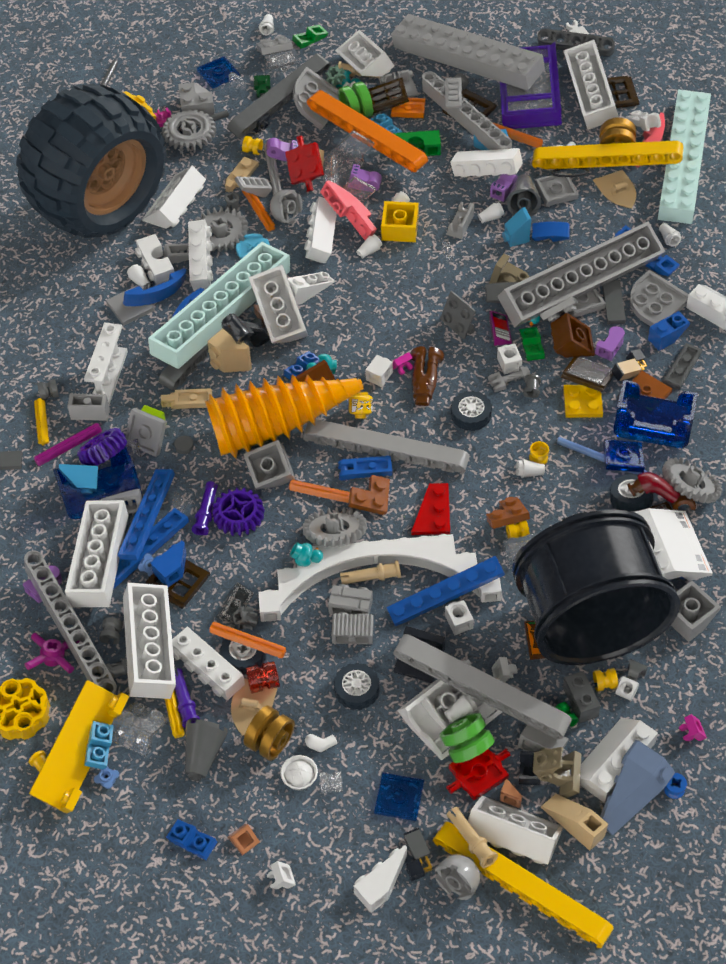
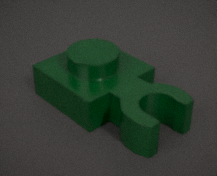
[254,75,271,98]

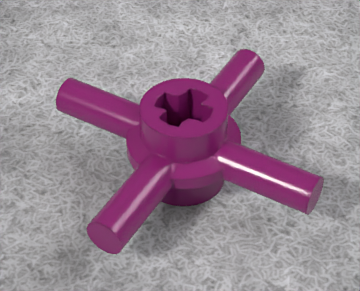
[25,632,80,674]

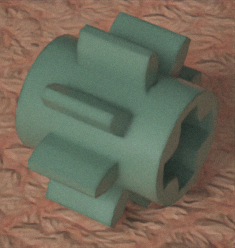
[325,65,346,87]

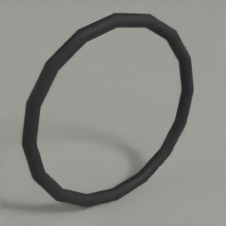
[551,168,589,177]

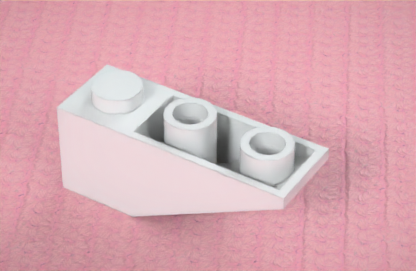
[288,272,335,305]
[354,845,407,913]

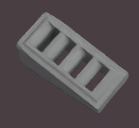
[445,78,462,109]
[235,177,272,197]
[163,243,189,264]
[100,489,142,514]

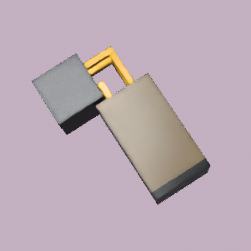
[611,349,647,381]

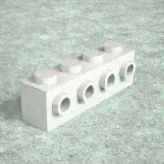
[450,148,523,177]
[304,196,337,263]
[188,220,213,291]
[172,626,245,701]

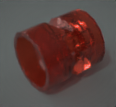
[246,661,280,694]

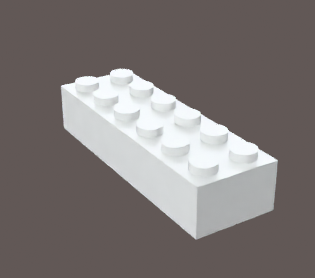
[564,40,619,130]
[65,500,129,607]
[123,583,176,699]

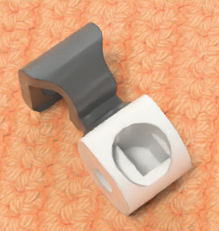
[616,659,648,701]

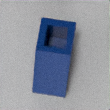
[648,311,690,351]
[150,540,187,587]

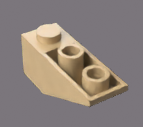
[541,794,608,851]

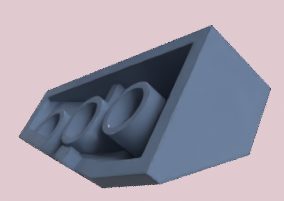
[600,740,675,835]

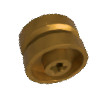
[599,117,636,144]
[243,705,295,761]

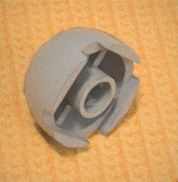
[270,189,302,224]
[435,854,480,900]

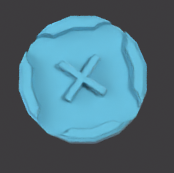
[235,233,270,259]

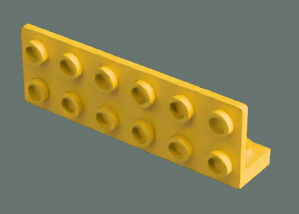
[29,680,129,813]

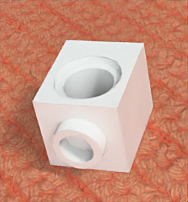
[497,344,522,374]
[366,355,393,387]
[445,600,474,635]

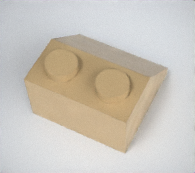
[207,328,252,372]

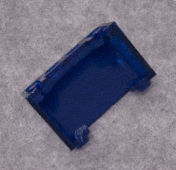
[613,380,698,448]
[53,447,142,520]

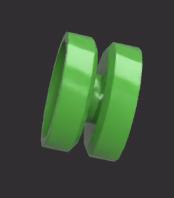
[338,81,373,118]
[440,713,495,763]

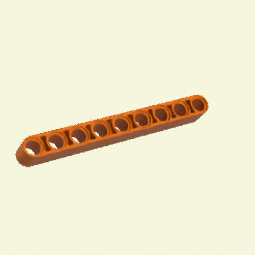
[307,90,428,172]

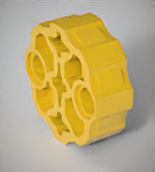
[0,678,50,740]

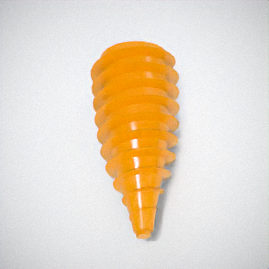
[205,374,364,460]

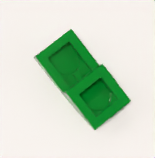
[292,25,328,49]
[519,327,545,361]

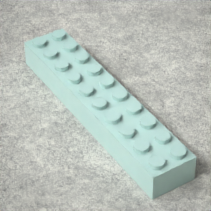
[657,89,711,224]
[148,242,290,369]

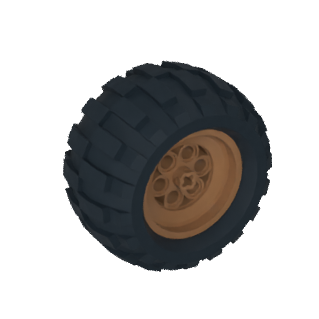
[16,84,167,238]

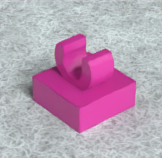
[154,108,172,127]
[392,352,413,375]
[679,714,707,741]

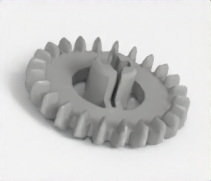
[162,109,216,152]
[196,206,249,252]
[662,457,722,503]
[303,507,367,547]

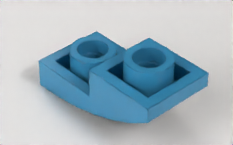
[370,113,402,133]
[84,721,114,770]

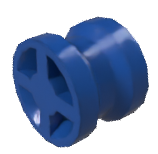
[664,773,687,799]

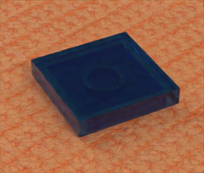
[197,56,240,89]
[603,439,645,473]
[374,773,424,821]

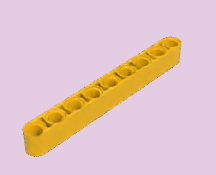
[532,141,683,169]
[433,822,614,948]

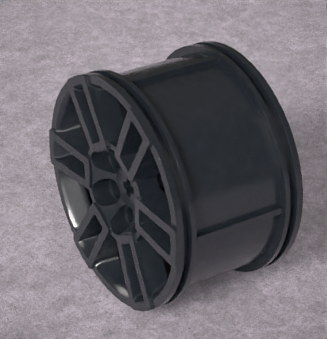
[512,510,680,665]

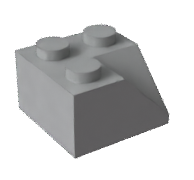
[178,82,215,115]
[243,440,296,489]
[671,580,721,642]

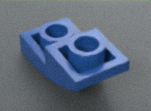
[532,221,570,242]
[283,351,319,380]
[166,819,217,860]

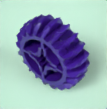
[77,428,127,466]
[212,487,265,537]

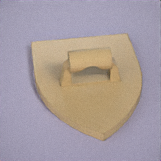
[593,170,636,208]
[231,678,278,735]

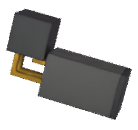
[404,827,432,882]

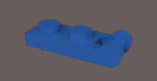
[338,456,392,481]

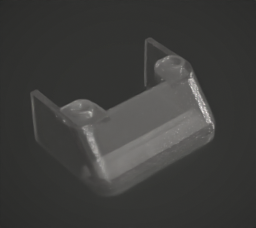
[323,130,376,204]

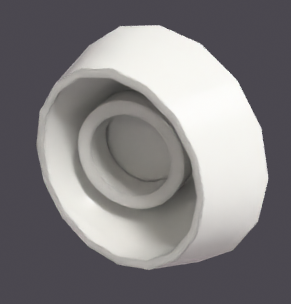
[280,755,318,790]

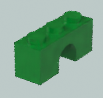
[393,130,441,156]

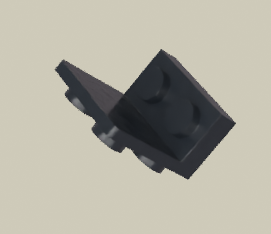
[394,626,445,683]

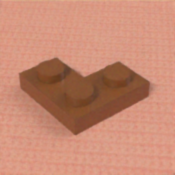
[348,475,390,515]
[486,497,530,529]

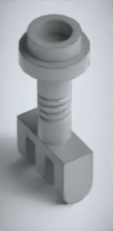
[488,365,530,392]

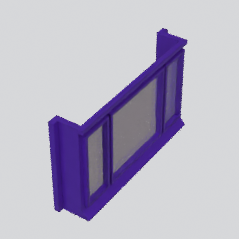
[500,42,562,129]

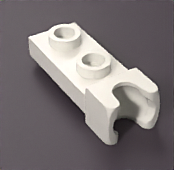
[626,110,661,131]

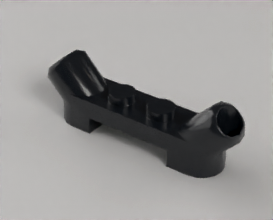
[221,313,270,347]

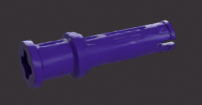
[191,481,218,536]
[175,668,200,728]

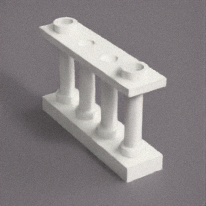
[84,322,128,404]

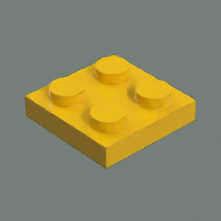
[563,385,603,418]

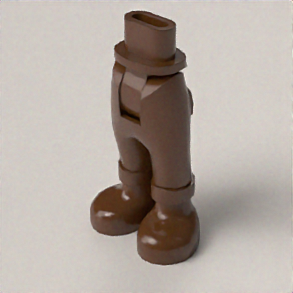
[411,346,444,406]

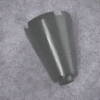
[507,174,541,217]
[185,719,228,781]

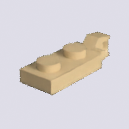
[225,157,259,192]
[161,388,212,409]

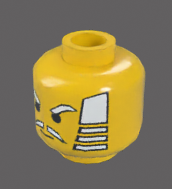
[348,392,373,419]

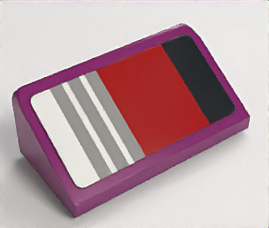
[489,311,512,346]

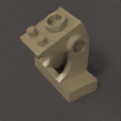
[489,253,530,284]
[533,747,581,798]

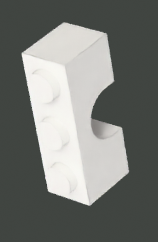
[135,234,174,285]

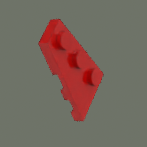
[411,483,450,535]

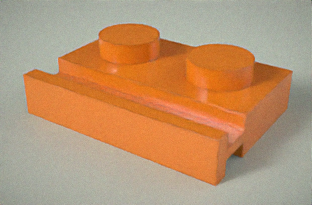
[391,97,425,118]

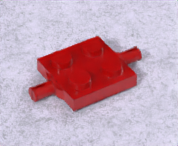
[285,136,324,192]
[446,748,511,800]

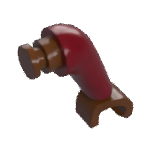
[627,472,696,511]

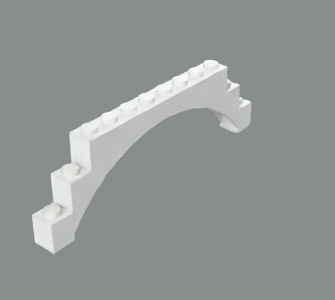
[259,534,502,622]

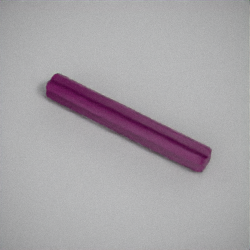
[34,423,102,466]

